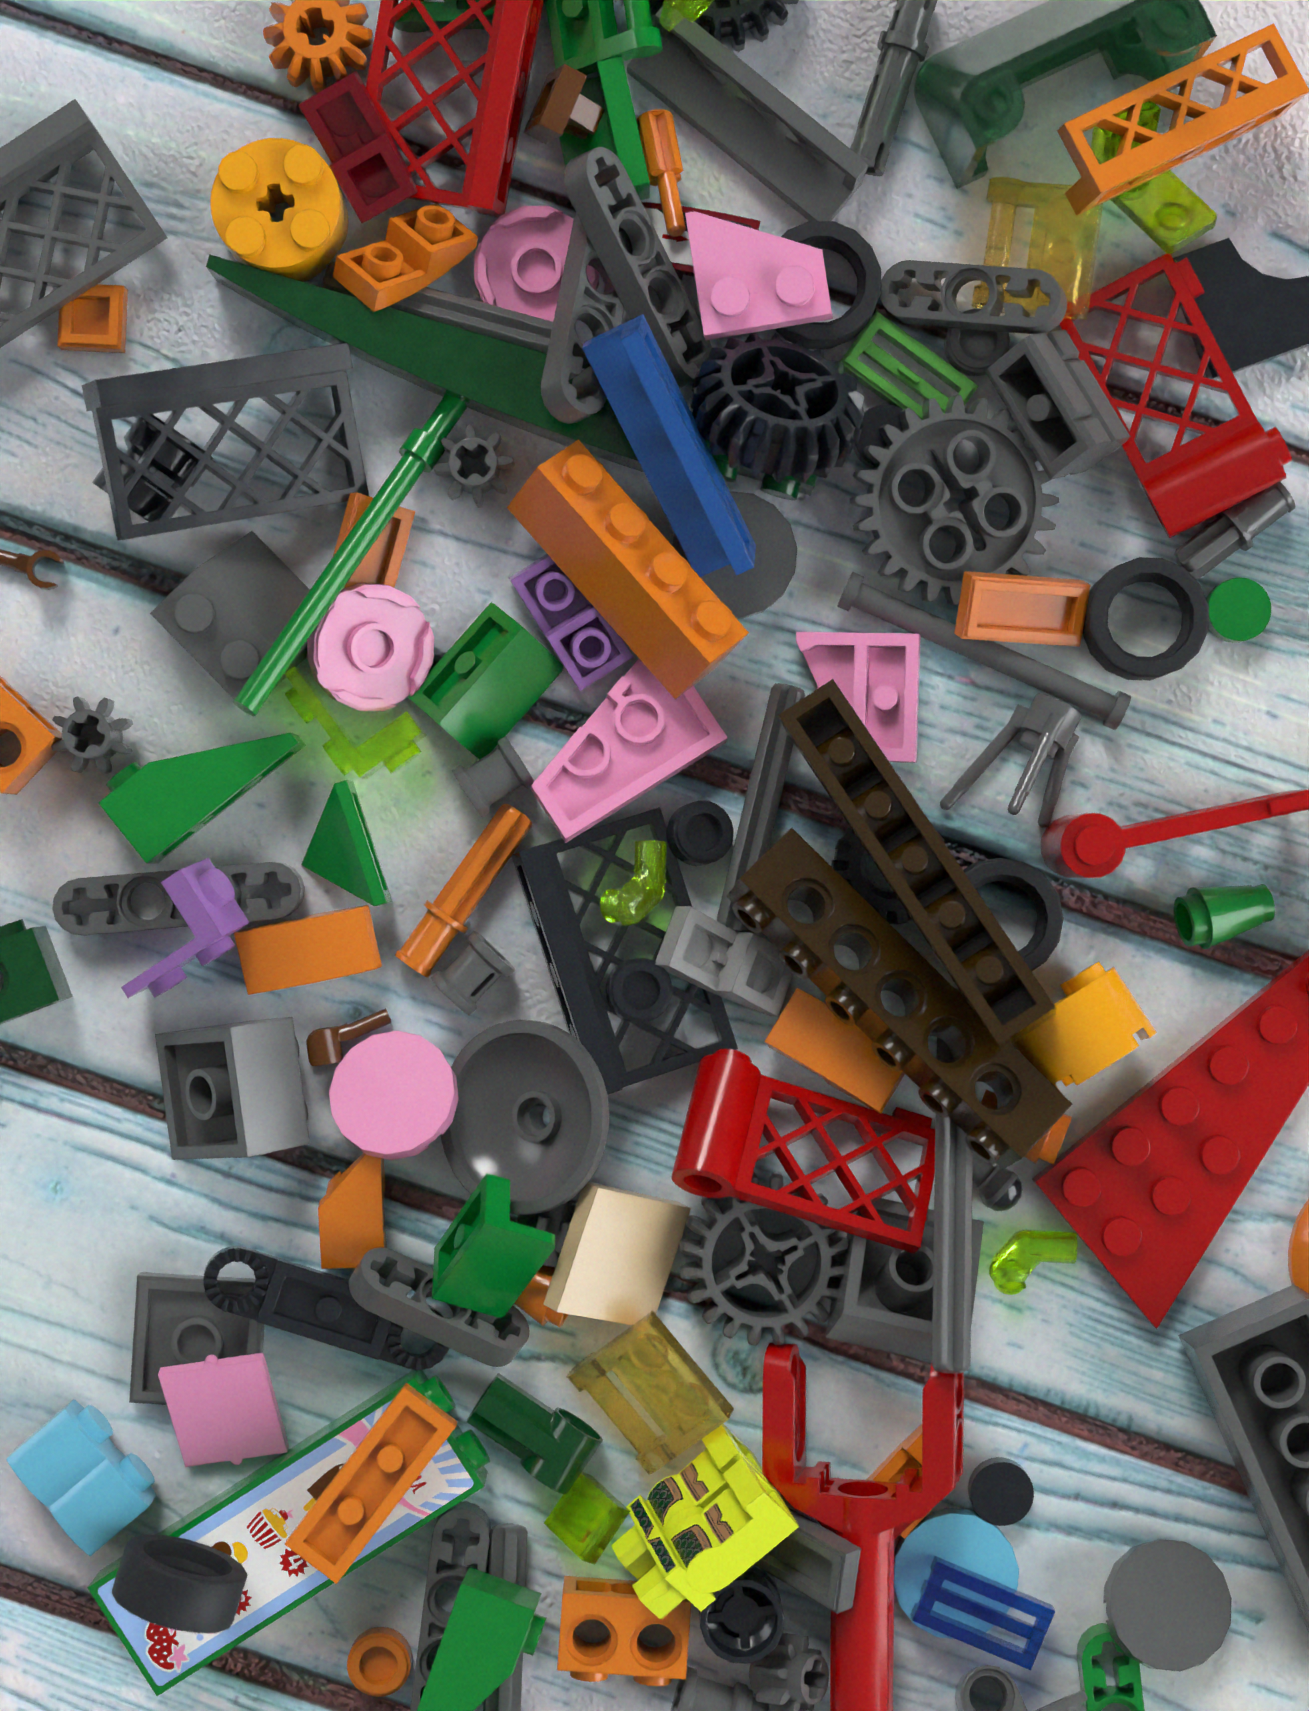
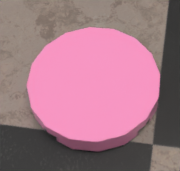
[474,206,599,322]
[307,583,434,711]
[329,1031,459,1160]

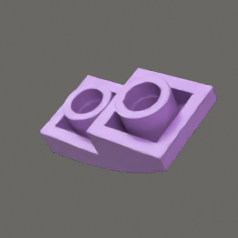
[509,554,634,691]

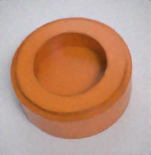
[347,1627,412,1697]

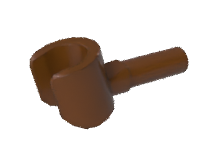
[0,549,65,590]
[306,1008,392,1066]

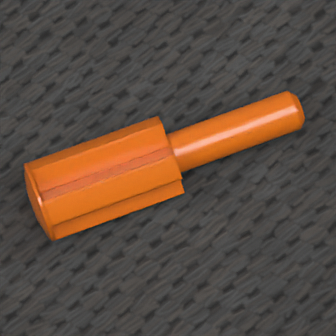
[636,109,686,237]

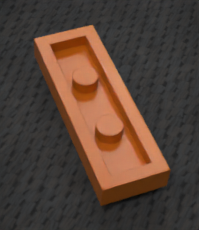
[284,1383,458,1584]

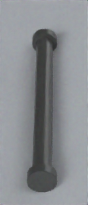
[837,572,1131,730]

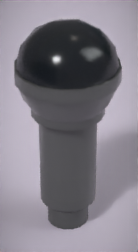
[973,1153,1023,1211]

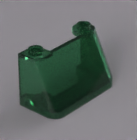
[914,0,1217,189]

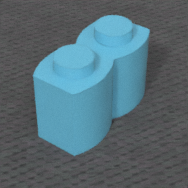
[6,1399,156,1556]

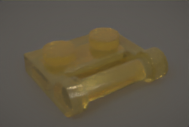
[971,177,1103,320]
[566,1311,734,1475]

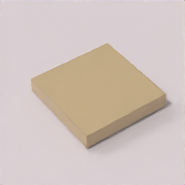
[543,1182,691,1329]

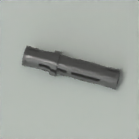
[850,0,938,176]

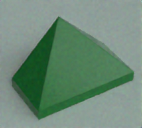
[301,780,393,907]

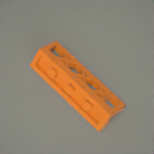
[1057,23,1309,216]

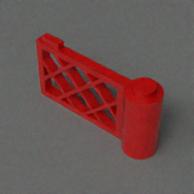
[1059,252,1293,538]
[1041,789,1309,878]
[671,1049,935,1254]

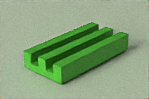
[840,311,979,420]

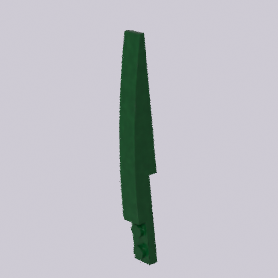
[206,254,817,501]

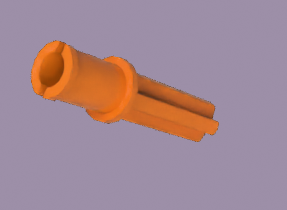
[395,803,532,978]

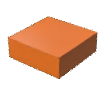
[57,284,128,353]

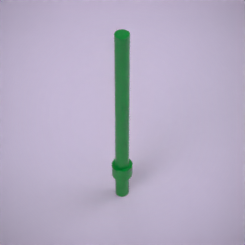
[233,394,467,716]

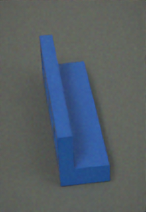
[582,314,756,577]

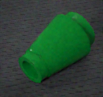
[1173,884,1275,949]

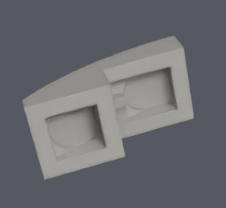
[655,906,793,1017]

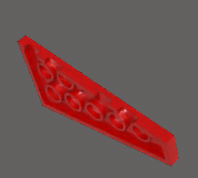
[1032,950,1309,1329]

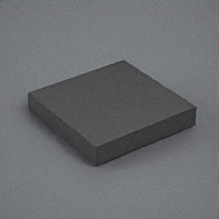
[129,1272,265,1405]

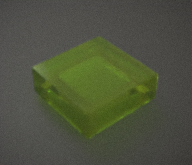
[544,1472,630,1565]

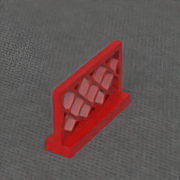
[366,0,544,217]

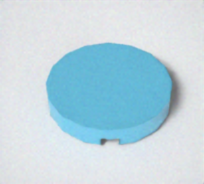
[894,1508,1019,1640]

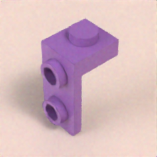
[121,858,249,998]

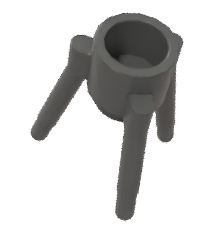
[940,693,1082,828]

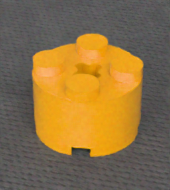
[210,138,349,281]
[1012,961,1157,1091]

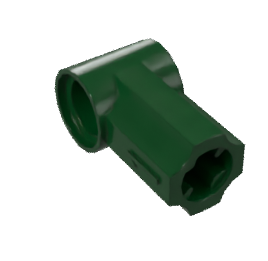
[466,1373,603,1495]

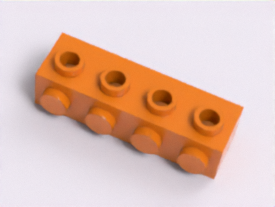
[507,439,749,700]

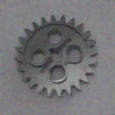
[850,395,1059,605]

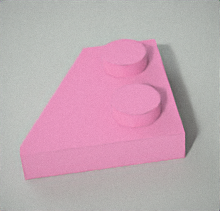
[685,211,833,341]
[796,632,921,763]

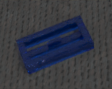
[910,1556,1055,1670]

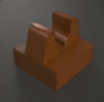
[523,64,605,144]

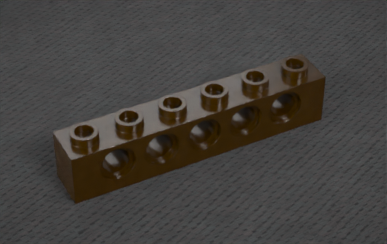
[778,679,1056,1051]
[726,828,1072,1170]

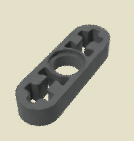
[880,260,1067,334]
[349,1248,530,1367]

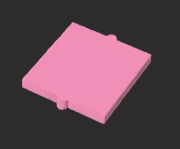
[158,1353,289,1467]

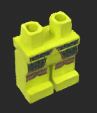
[611,1419,799,1619]

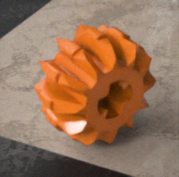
[263,0,374,93]

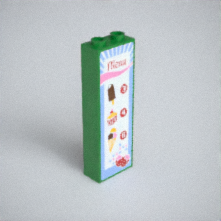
[87,1370,490,1696]

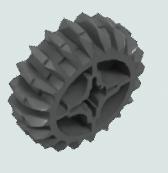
[679,1172,849,1346]

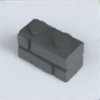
[986,330,1131,480]

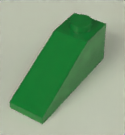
[98,733,306,863]
[417,1567,546,1711]

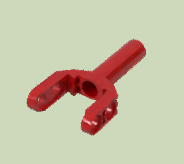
[762,1342,964,1711]

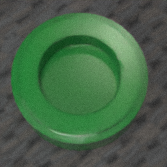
[1206,578,1271,643]

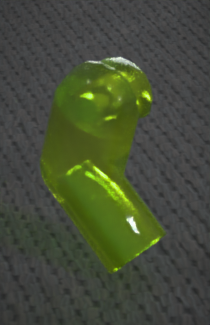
[600,840,667,926]
[989,1229,1078,1295]

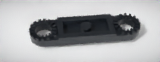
[203,1246,450,1371]

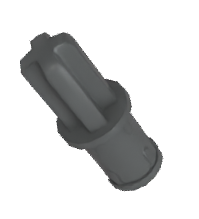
[1174,482,1295,580]

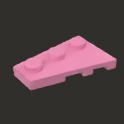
[531,659,728,843]

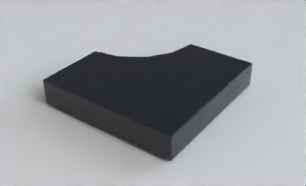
[1173,238,1309,380]

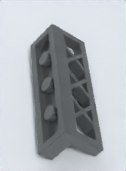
[627,0,869,221]

